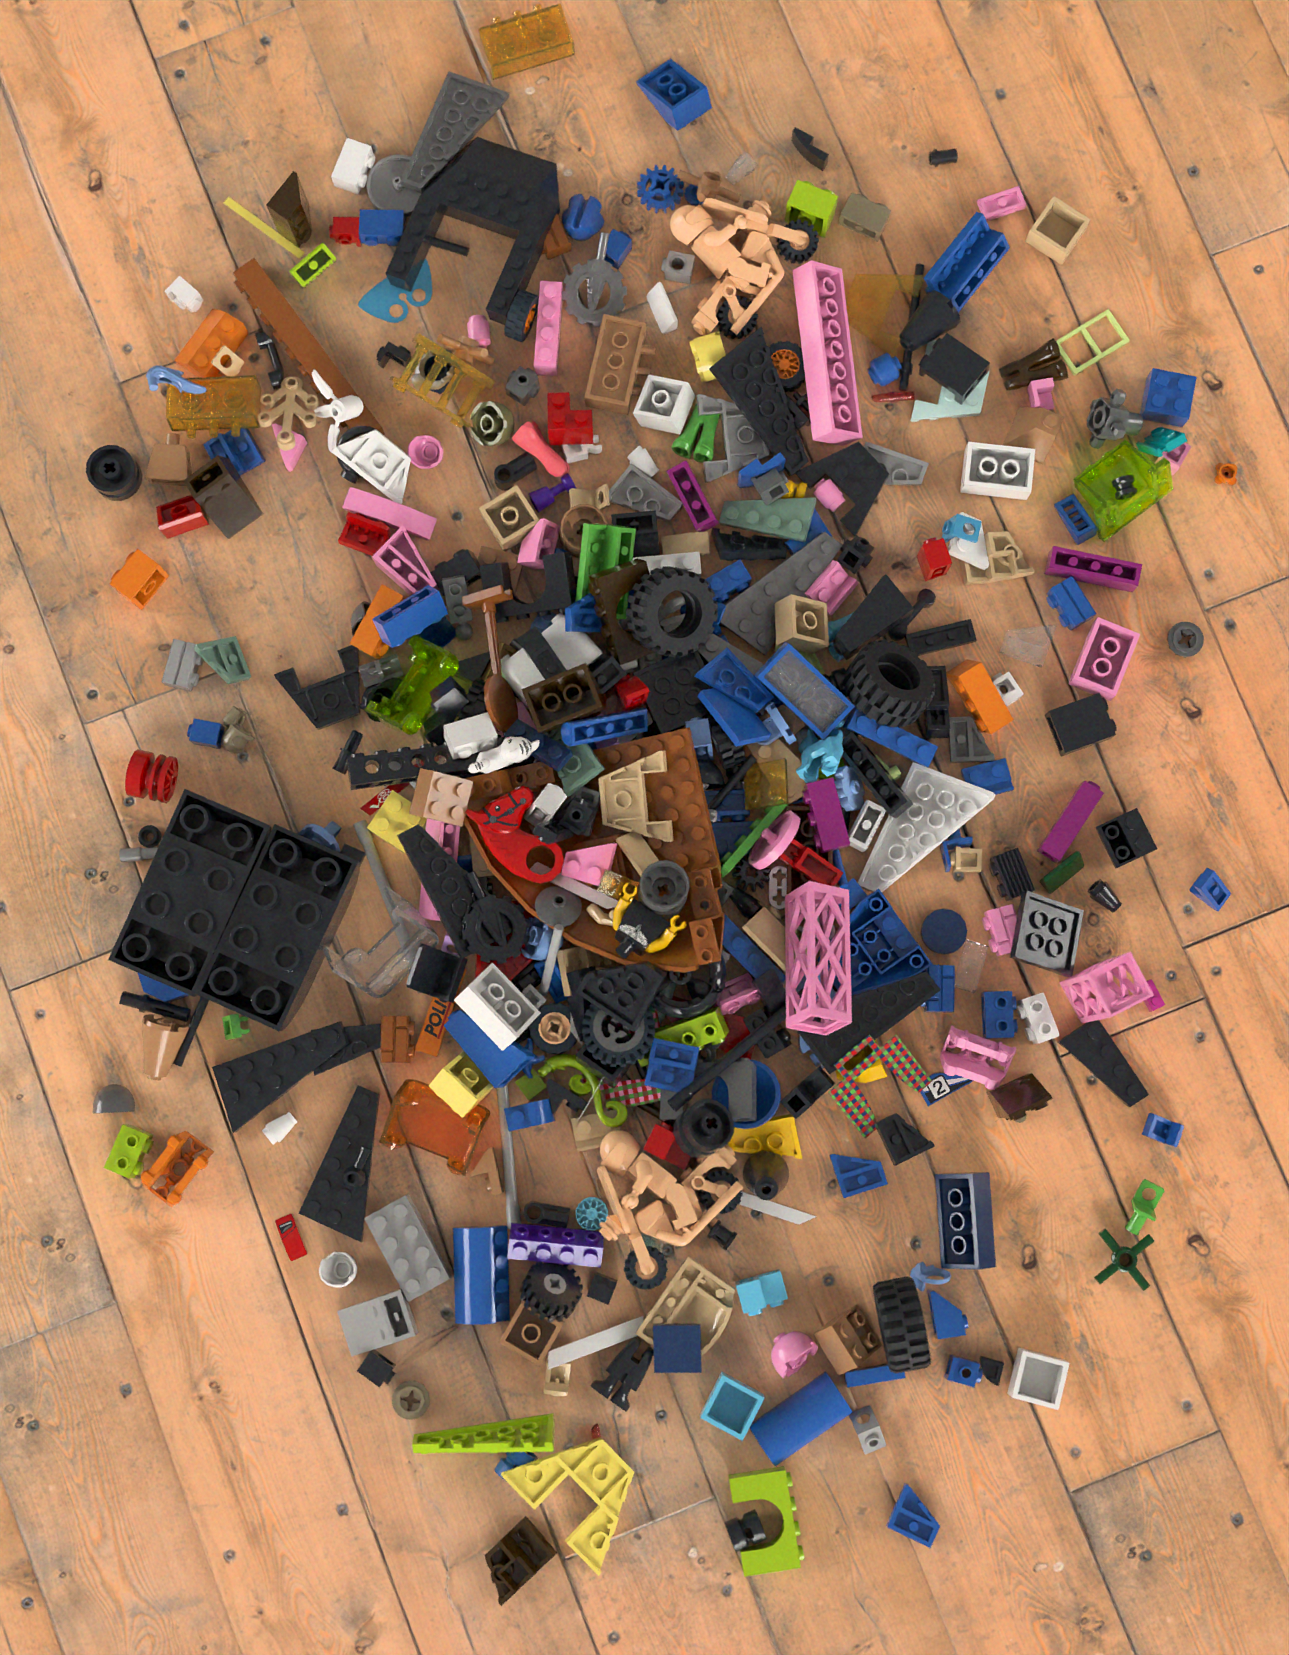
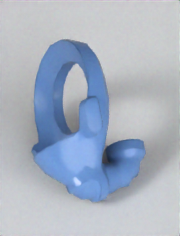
[910,1262,951,1291]

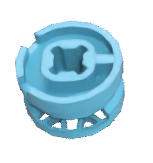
[576,1197,608,1230]

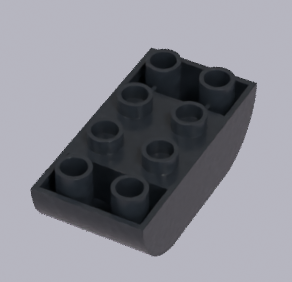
[108,789,272,997]
[195,824,360,1032]

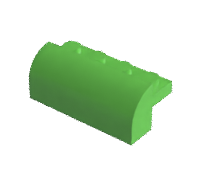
[575,523,636,619]

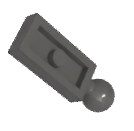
[442,575,473,641]

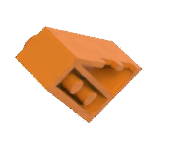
[349,584,407,659]

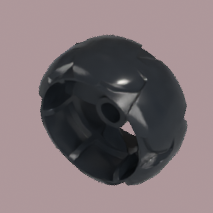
[651,954,727,1018]

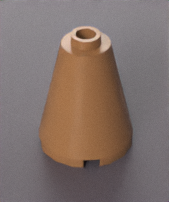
[142,1014,190,1081]

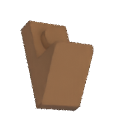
[470,1147,504,1196]

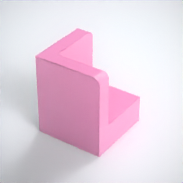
[1027,377,1054,411]

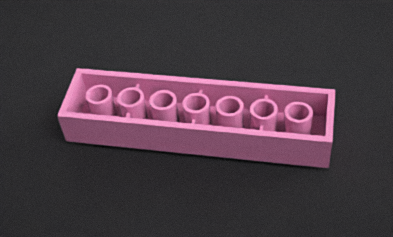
[792,260,863,446]

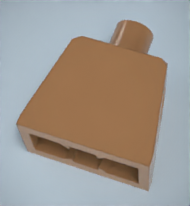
[145,433,192,486]

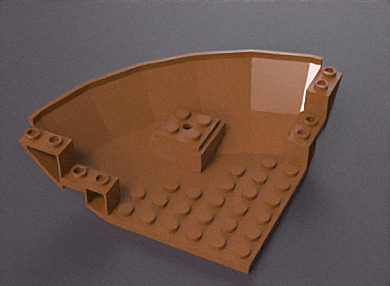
[464,728,725,972]

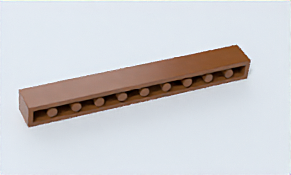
[233,258,385,440]

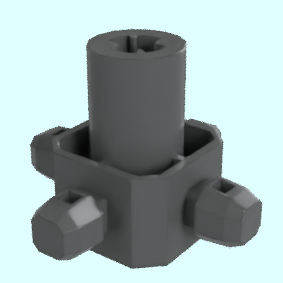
[1087,389,1143,449]

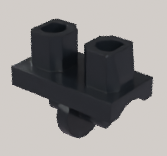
[785,392,811,431]

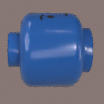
[867,353,902,386]

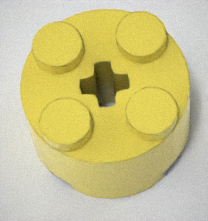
[689,331,726,382]

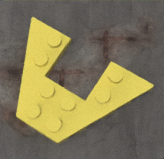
[501,1437,634,1576]

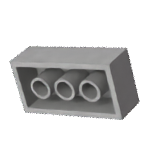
[364,1194,452,1302]

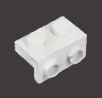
[1016,993,1059,1045]

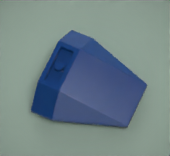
[817,889,932,996]

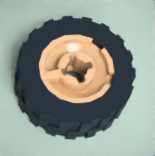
[529,1003,578,1054]

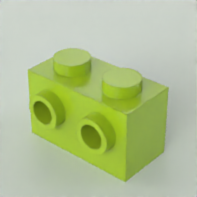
[104,1124,154,1179]

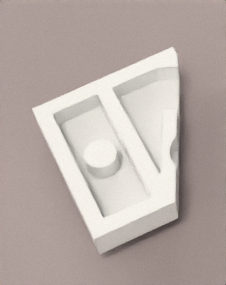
[948,512,989,570]

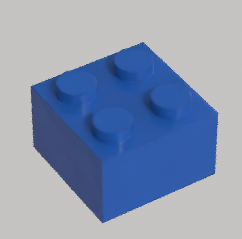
[1140,368,1197,427]

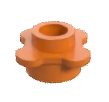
[1214,463,1238,486]

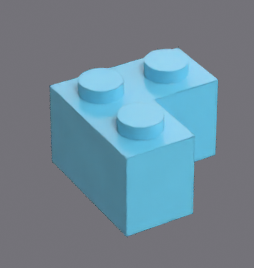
[735,1269,788,1316]

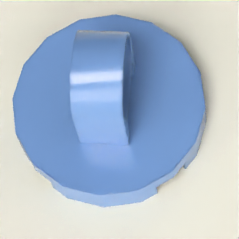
[757,702,797,746]
[298,821,342,853]

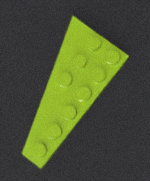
[412,1413,555,1454]

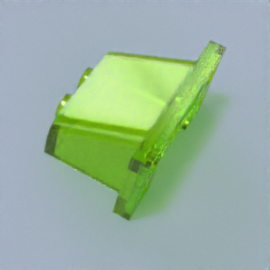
[1073,440,1173,542]

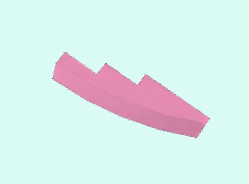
[342,487,437,541]

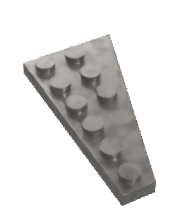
[715,532,842,655]

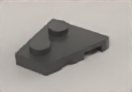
[949,716,995,763]

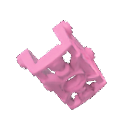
[940,1025,1016,1090]

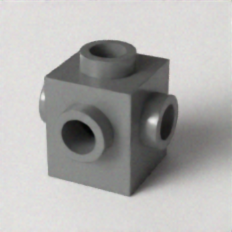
[505,366,540,406]

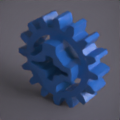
[637,165,684,214]

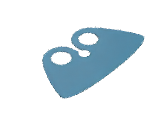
[358,259,432,323]

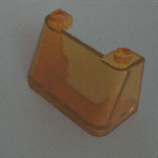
[379,1079,490,1176]

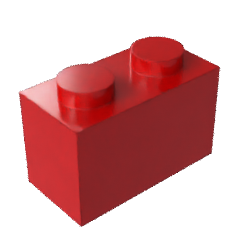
[917,537,952,581]

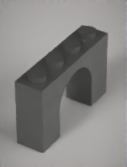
[660,1058,756,1123]

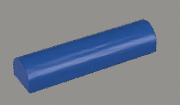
[561,708,648,747]

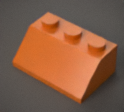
[174,309,249,385]

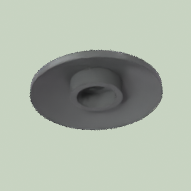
[535,886,582,927]

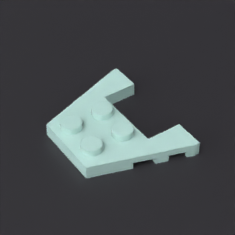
[910,340,989,422]

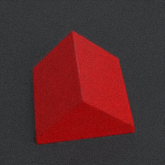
[156,494,209,539]

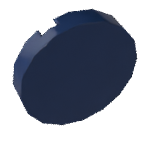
[921,909,967,955]

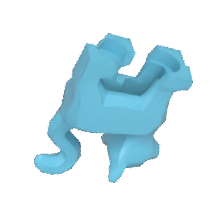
[796,720,844,783]

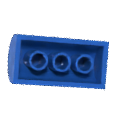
[750,1371,853,1466]

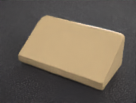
[616,832,659,876]

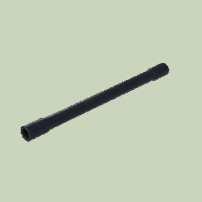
[667,987,817,1112]

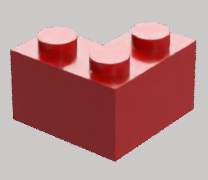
[547,392,594,445]
[643,1122,691,1170]

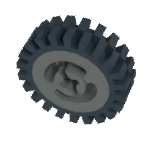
[582,1003,655,1067]

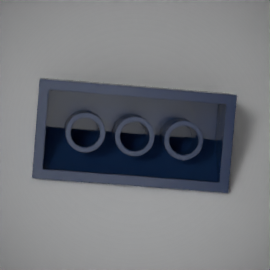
[935,1172,996,1270]

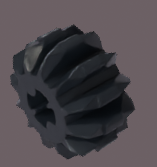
[732,854,771,893]

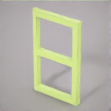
[1056,309,1130,375]

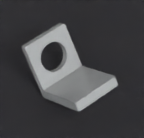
[849,1405,886,1455]

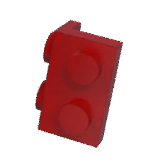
[338,512,390,556]

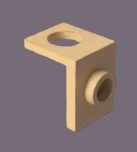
[211,345,244,380]
[569,484,610,511]

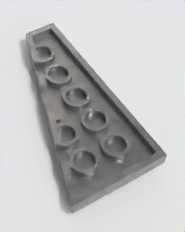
[401,71,509,193]

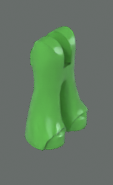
[671,403,720,463]

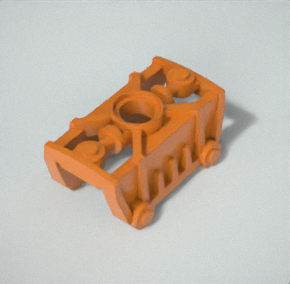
[140,1131,214,1208]

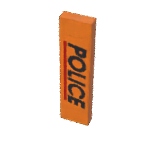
[415,969,467,1057]

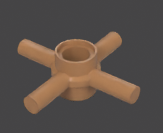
[677,170,741,203]
[437,334,494,365]

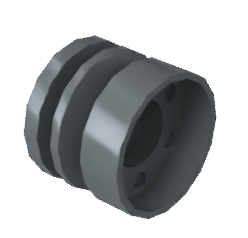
[638,861,689,919]

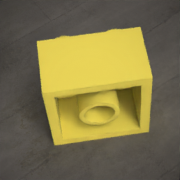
[367,790,427,855]
[429,1051,494,1118]

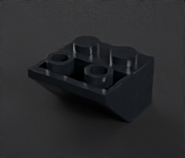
[611,510,660,558]
[1095,808,1157,869]

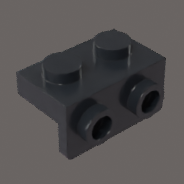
[743,1007,792,1059]

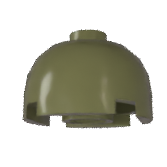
[470,401,515,446]

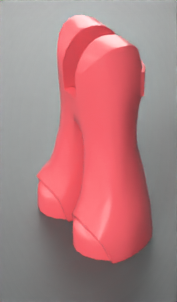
[512,421,570,477]

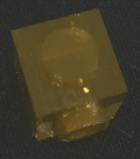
[597,869,639,901]

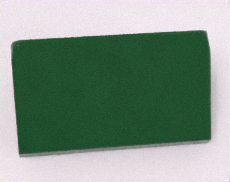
[1040,851,1084,894]

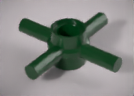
[1094,1228,1155,1291]

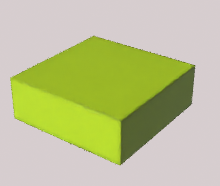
[515,1068,547,1101]

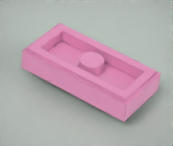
[977,186,1027,221]

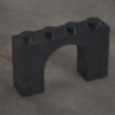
[480,552,577,623]

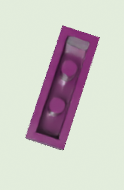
[667,460,720,532]
[802,777,850,853]

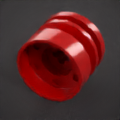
[125,749,178,804]

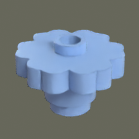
[834,766,865,811]

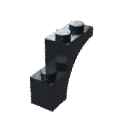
[423,676,469,759]

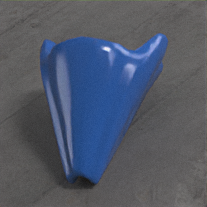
[562,194,604,241]

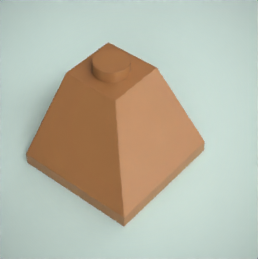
[1003,407,1064,464]

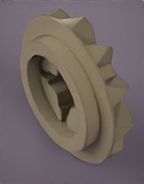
[392,1380,430,1420]

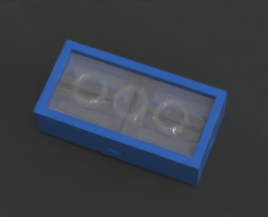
[754,642,855,740]

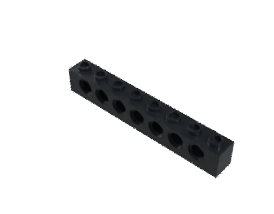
[347,735,535,790]

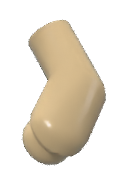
[587,903,614,926]

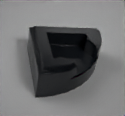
[979,1355,1004,1386]

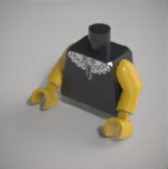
[613,883,686,958]

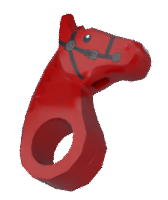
[465,786,564,884]

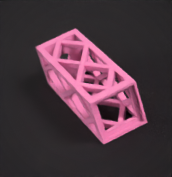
[785,881,852,1035]
[1059,952,1154,1023]

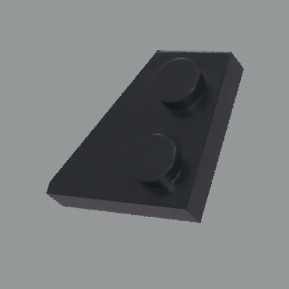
[874,1113,935,1166]

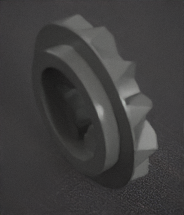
[1167,622,1204,658]

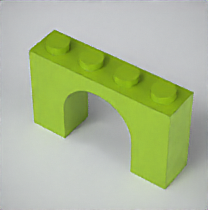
[728,1466,804,1577]

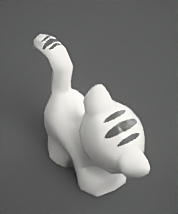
[468,737,540,774]

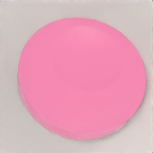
[748,811,800,870]

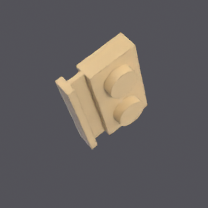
[571,1110,620,1152]

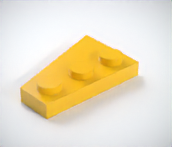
[728,1114,803,1159]

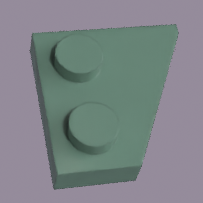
[194,636,251,684]

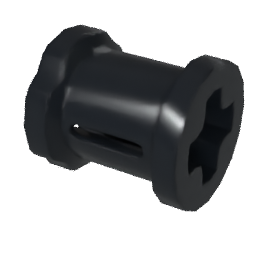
[707,1219,738,1250]

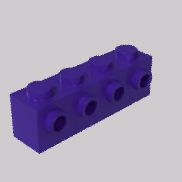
[507,1223,604,1268]

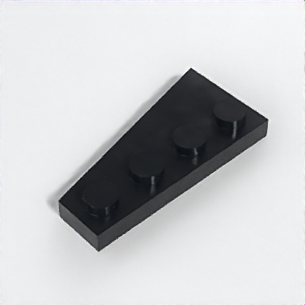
[1058,1020,1149,1107]

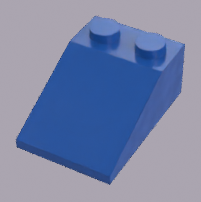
[636,59,712,131]

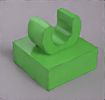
[222,1014,250,1040]

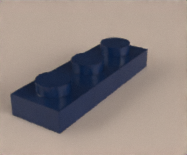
[504,719,573,772]

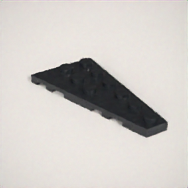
[709,326,808,476]
[796,971,941,1074]
[212,1021,349,1133]
[299,1085,380,1242]

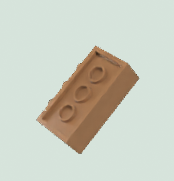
[584,314,656,415]

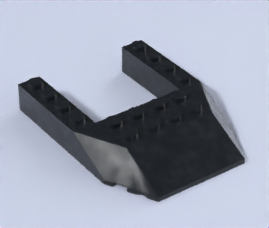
[385,137,560,325]

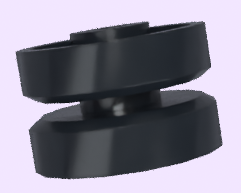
[86,445,142,501]
[674,1099,734,1158]

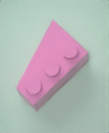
[372,525,439,596]

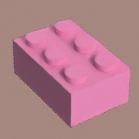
[1068,617,1140,701]

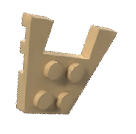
[598,750,674,842]

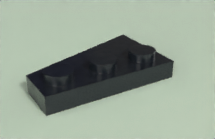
[711,527,787,561]

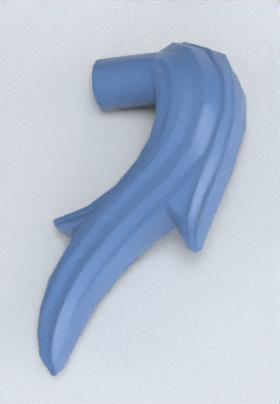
[146,365,207,394]

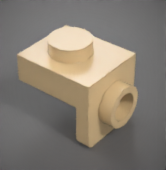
[949,847,982,873]
[544,1359,571,1397]

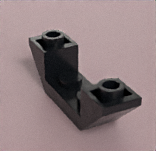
[517,626,567,679]

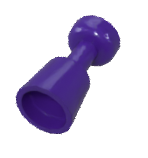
[528,473,576,513]

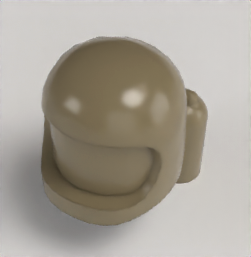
[222,706,255,754]

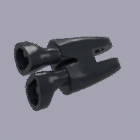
[590,1337,654,1412]

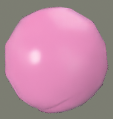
[407,435,444,469]

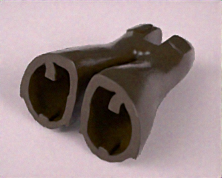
[999,338,1068,391]

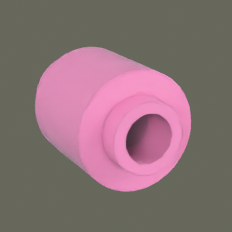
[467,315,491,348]
[813,478,846,512]

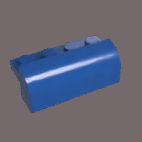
[924,212,1010,313]
[453,1225,510,1325]

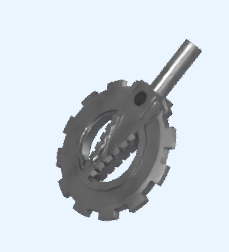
[562,232,627,327]

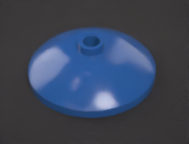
[712,1059,781,1129]

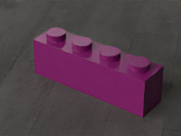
[1044,546,1142,592]

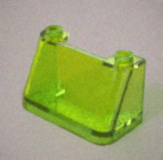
[365,635,459,735]

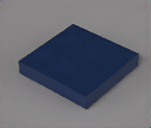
[653,1324,702,1373]

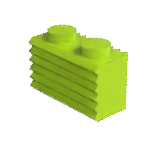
[289,242,336,288]

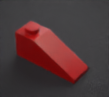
[613,675,650,711]

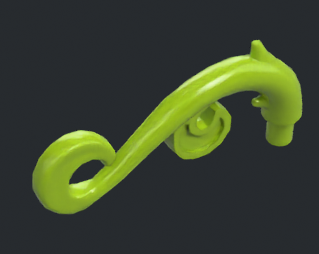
[537,1054,628,1128]

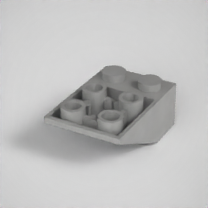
[337,1289,419,1357]

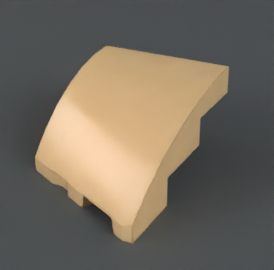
[959,531,1035,585]

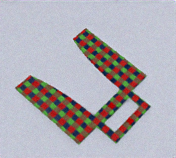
[828,1034,932,1139]

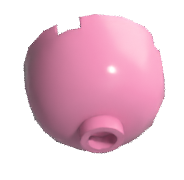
[771,1331,818,1378]

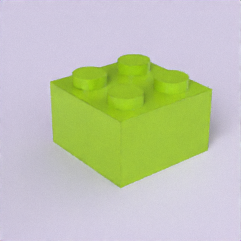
[784,180,838,238]

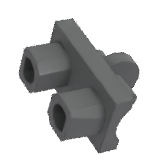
[358,654,404,689]

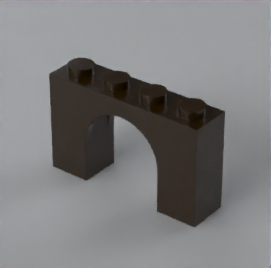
[588,558,665,665]

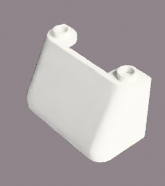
[501,613,603,711]

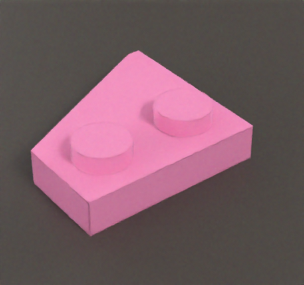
[561,843,617,887]

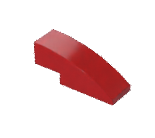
[778,838,843,887]

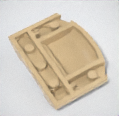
[635,1256,735,1356]

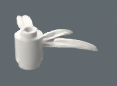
[312,369,363,454]

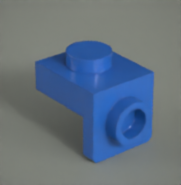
[1142,1113,1184,1147]

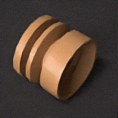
[559,504,607,558]

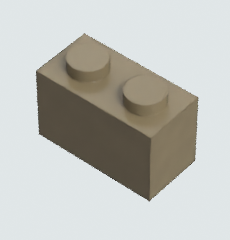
[839,192,891,242]

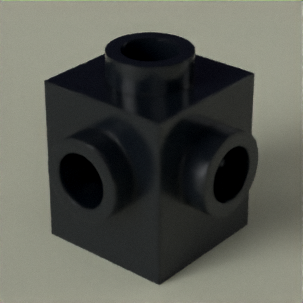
[837,535,874,574]

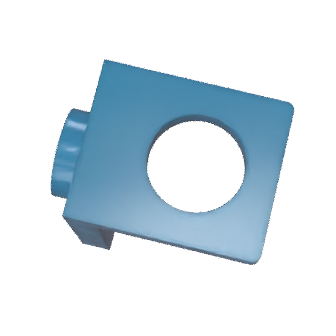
[942,514,981,543]

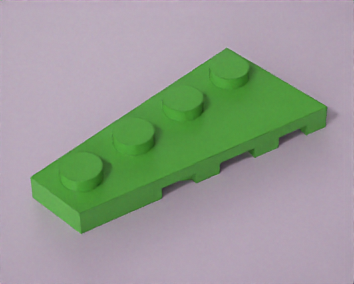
[720,799,788,877]

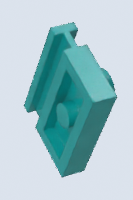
[1136,427,1187,457]

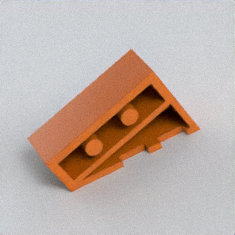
[946,659,1014,734]

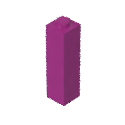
[1037,781,1104,863]

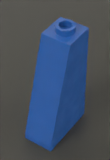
[443,1010,536,1088]

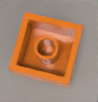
[109,548,169,610]

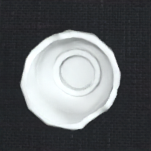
[319,1252,357,1288]

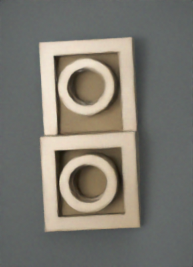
[661,532,711,556]

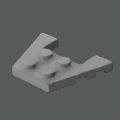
[696,394,770,483]

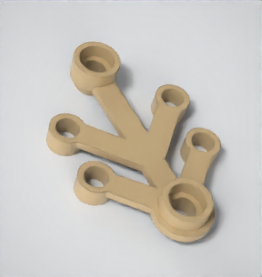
[258,376,319,451]

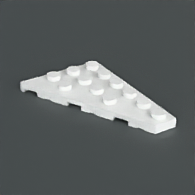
[858,762,995,892]

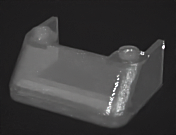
[323,886,439,998]

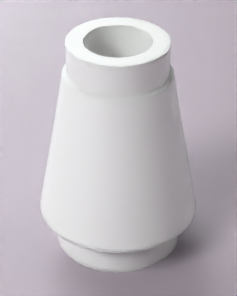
[627,445,659,478]
[262,1112,298,1145]

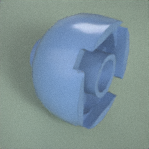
[521,917,564,960]

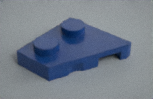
[565,593,602,632]

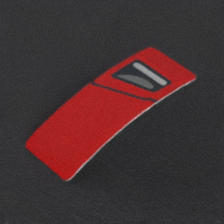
[275,1214,307,1261]

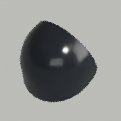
[697,759,725,790]

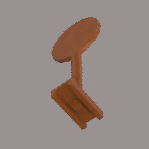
[462,585,518,733]

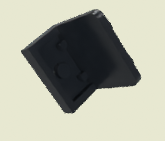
[406,943,468,1003]

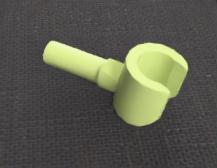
[875,755,901,780]

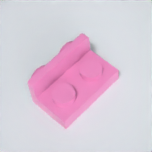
[804,560,859,616]

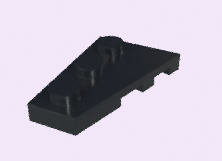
[311,1024,381,1076]

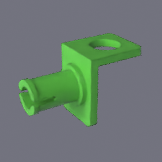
[1125,1179,1164,1235]

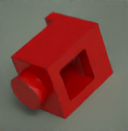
[329,217,362,247]

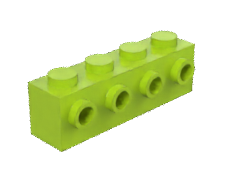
[638,1006,729,1067]

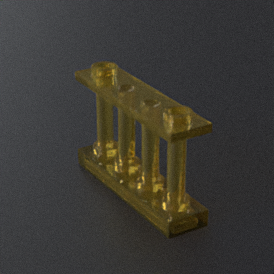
[389,333,496,429]

